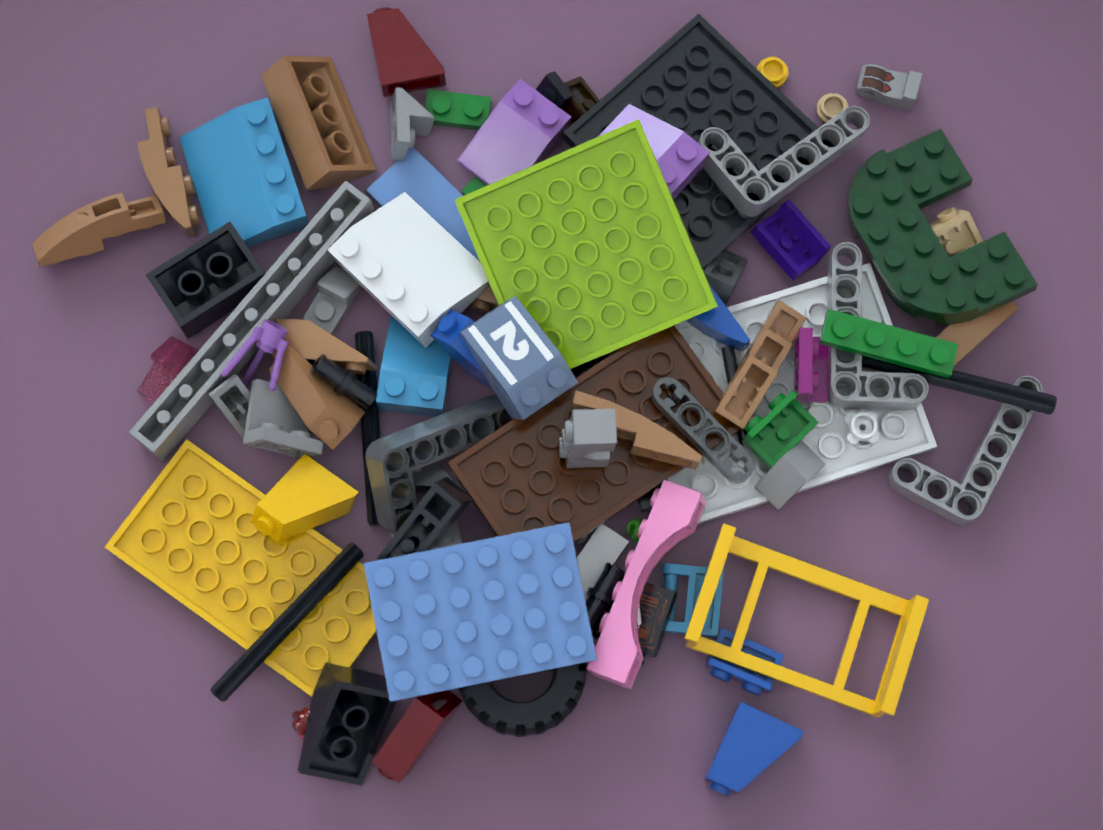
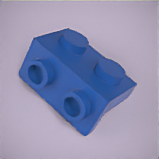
[705,628,784,696]

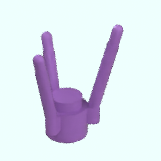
[221,319,290,391]

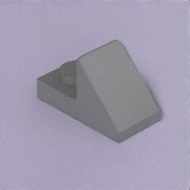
[389,87,434,161]
[303,265,362,335]

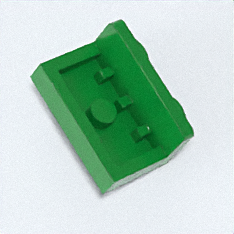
[742,390,819,470]

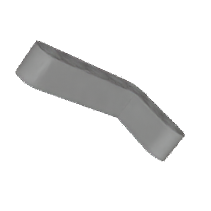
[698,106,870,217]
[827,242,929,410]
[887,375,1043,526]

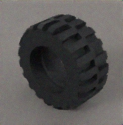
[459,662,587,737]

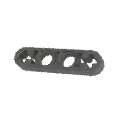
[651,377,754,483]

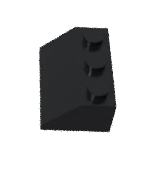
[146,222,265,339]

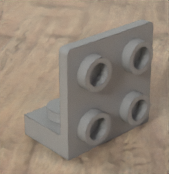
[243,379,323,459]

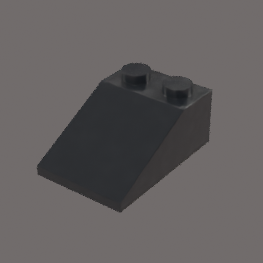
[298,662,397,785]

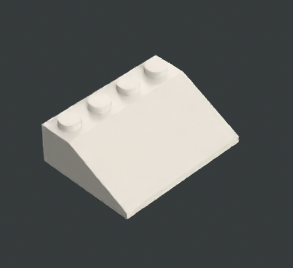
[328,192,490,348]

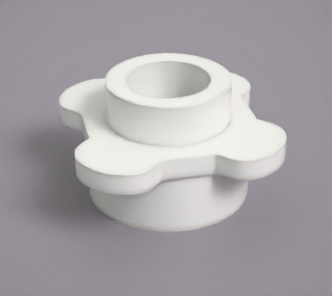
[845,411,880,445]

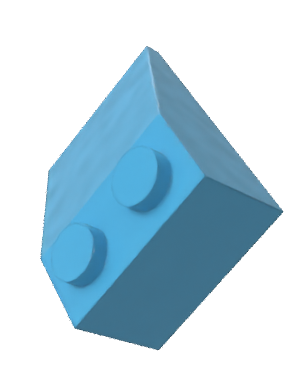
[376,315,452,417]

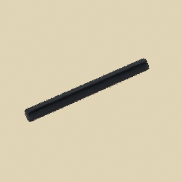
[355,331,380,526]
[862,356,1057,415]
[210,543,364,702]

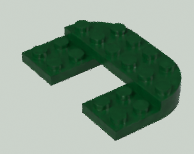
[848,129,1038,324]

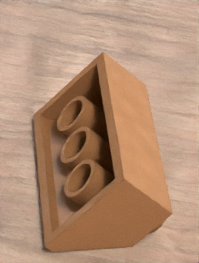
[261,56,377,190]

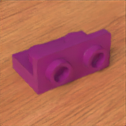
[794,328,829,403]

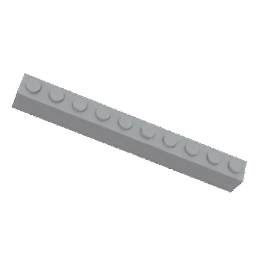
[129,180,375,462]

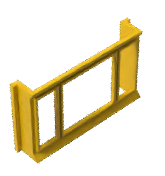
[684,523,929,718]

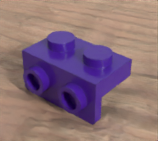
[750,200,831,281]

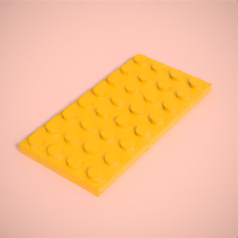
[105,439,377,697]

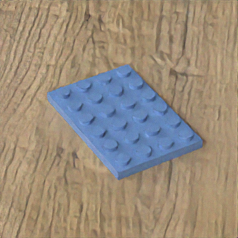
[364,523,597,702]

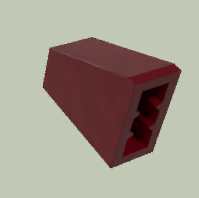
[367,7,446,97]
[372,690,463,783]

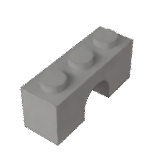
[559,409,617,468]

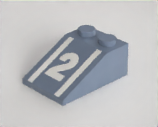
[459,296,578,420]

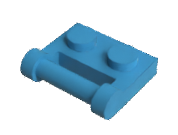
[662,563,724,638]

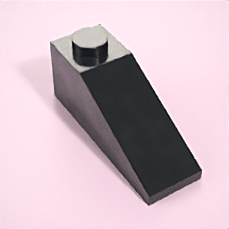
[375,477,473,561]

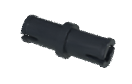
[310,354,377,409]
[585,562,625,632]

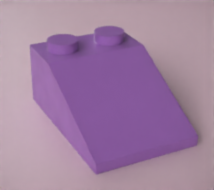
[457,79,571,185]
[598,104,710,200]

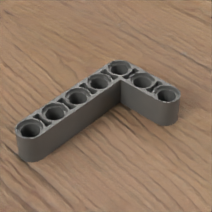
[366,395,514,535]

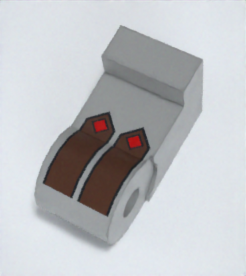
[856,64,922,111]

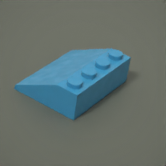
[179,97,309,247]

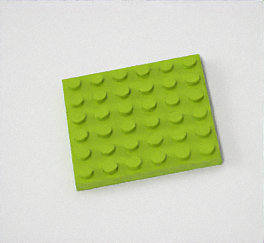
[454,119,718,369]

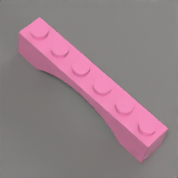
[587,480,707,690]

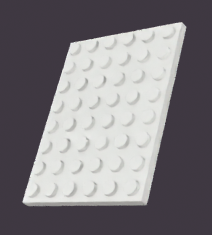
[622,263,937,524]

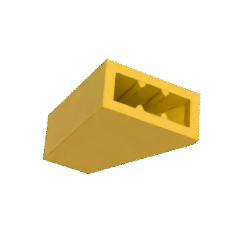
[251,454,359,542]

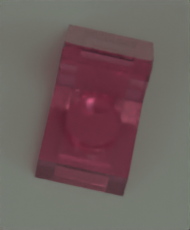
[137,336,199,402]

